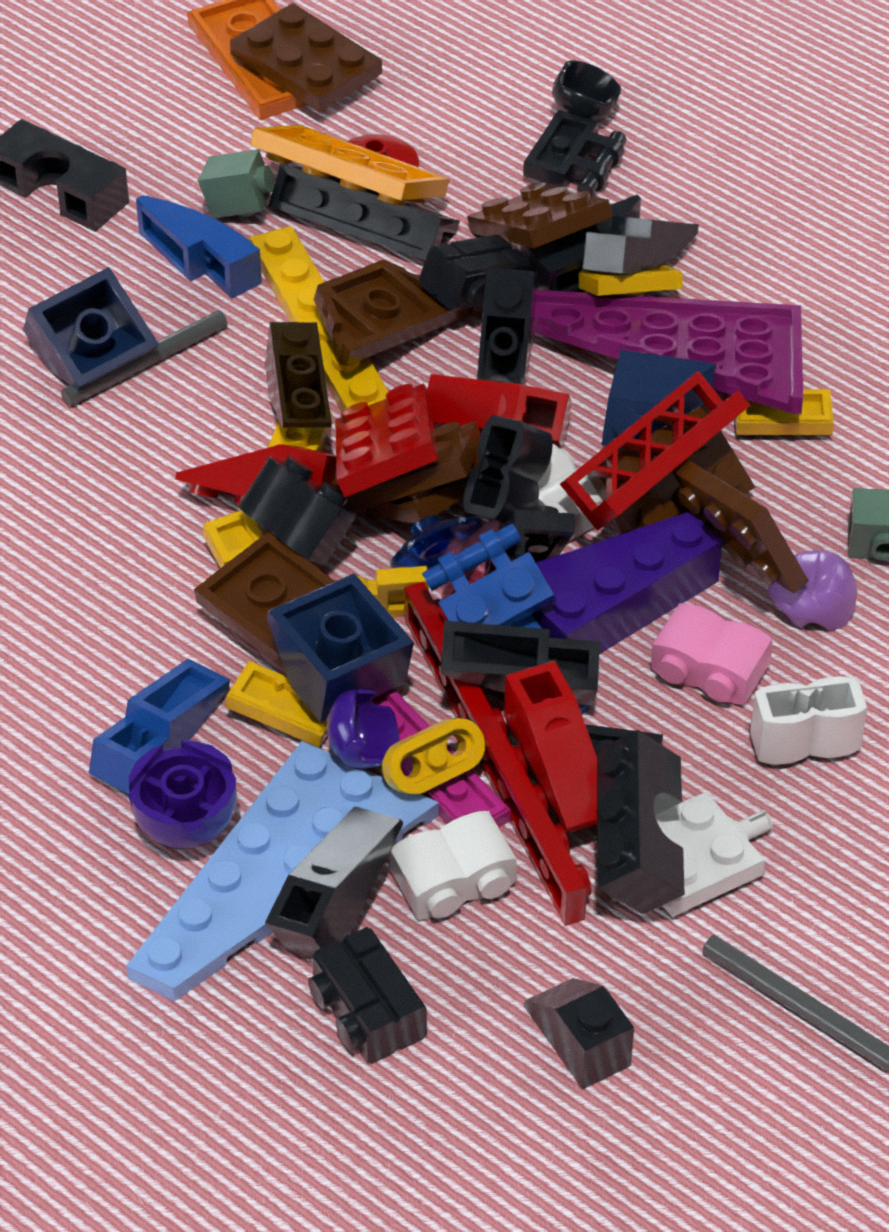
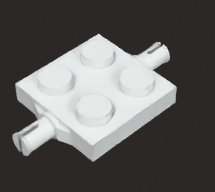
[608,792,773,917]

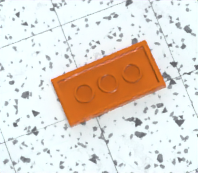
[187,0,307,120]

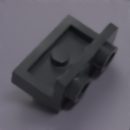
[485,506,575,574]

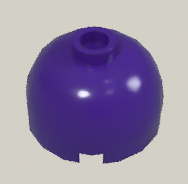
[129,740,237,849]

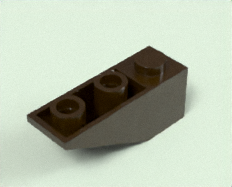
[265,322,332,428]

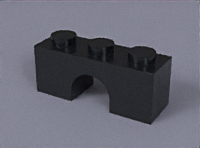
[0,119,129,232]
[597,730,685,914]

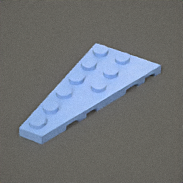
[126,741,439,1002]

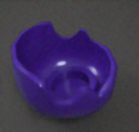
[326,689,399,769]

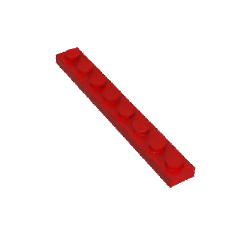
[404,581,592,926]

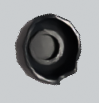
[552,60,621,121]

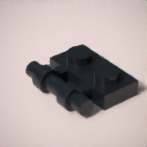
[523,110,627,196]

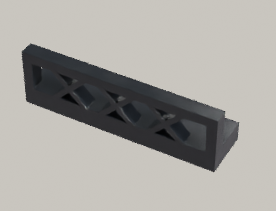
[268,163,460,260]

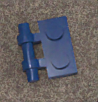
[422,523,556,626]

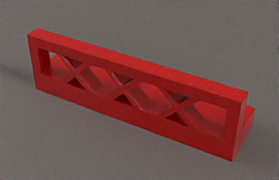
[560,371,751,531]

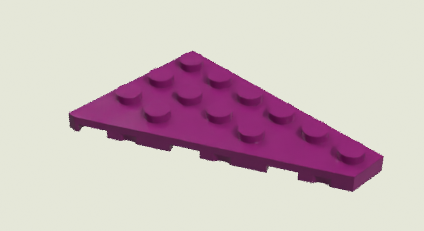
[532,290,803,414]

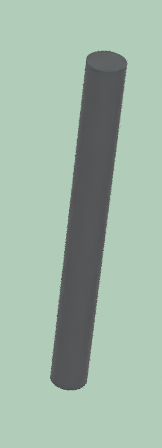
[61,310,228,407]
[702,935,889,1072]

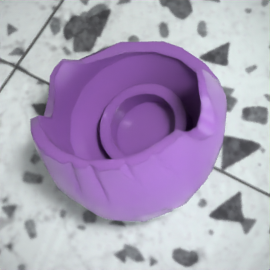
[768,550,857,631]

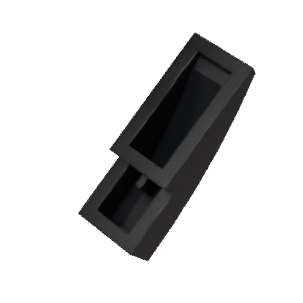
[583,216,699,274]
[440,621,600,705]

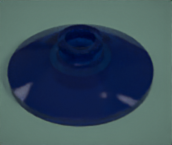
[390,515,483,569]

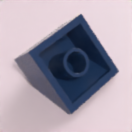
[23,267,159,390]
[267,573,414,722]

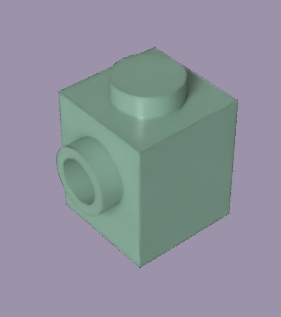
[198,149,274,218]
[848,488,889,561]

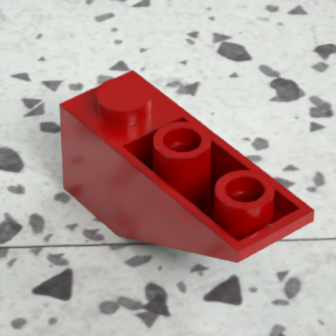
[427,374,572,449]
[175,444,336,505]
[504,661,598,833]

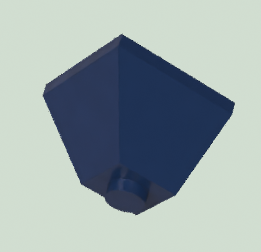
[601,349,717,448]

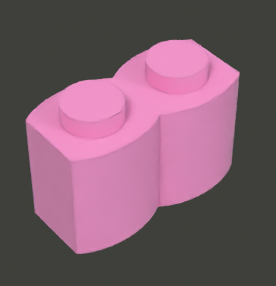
[651,603,773,705]

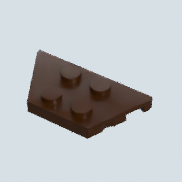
[314,259,474,366]

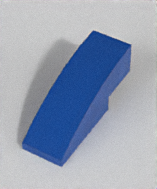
[136,195,262,299]
[89,659,230,794]

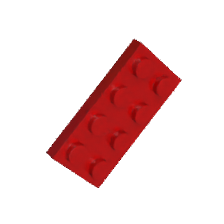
[335,383,439,498]

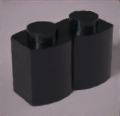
[464,415,553,525]
[238,455,357,565]

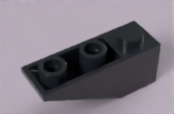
[520,194,641,293]
[477,267,538,385]
[265,806,403,959]

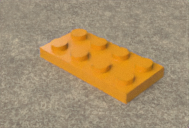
[250,125,450,206]

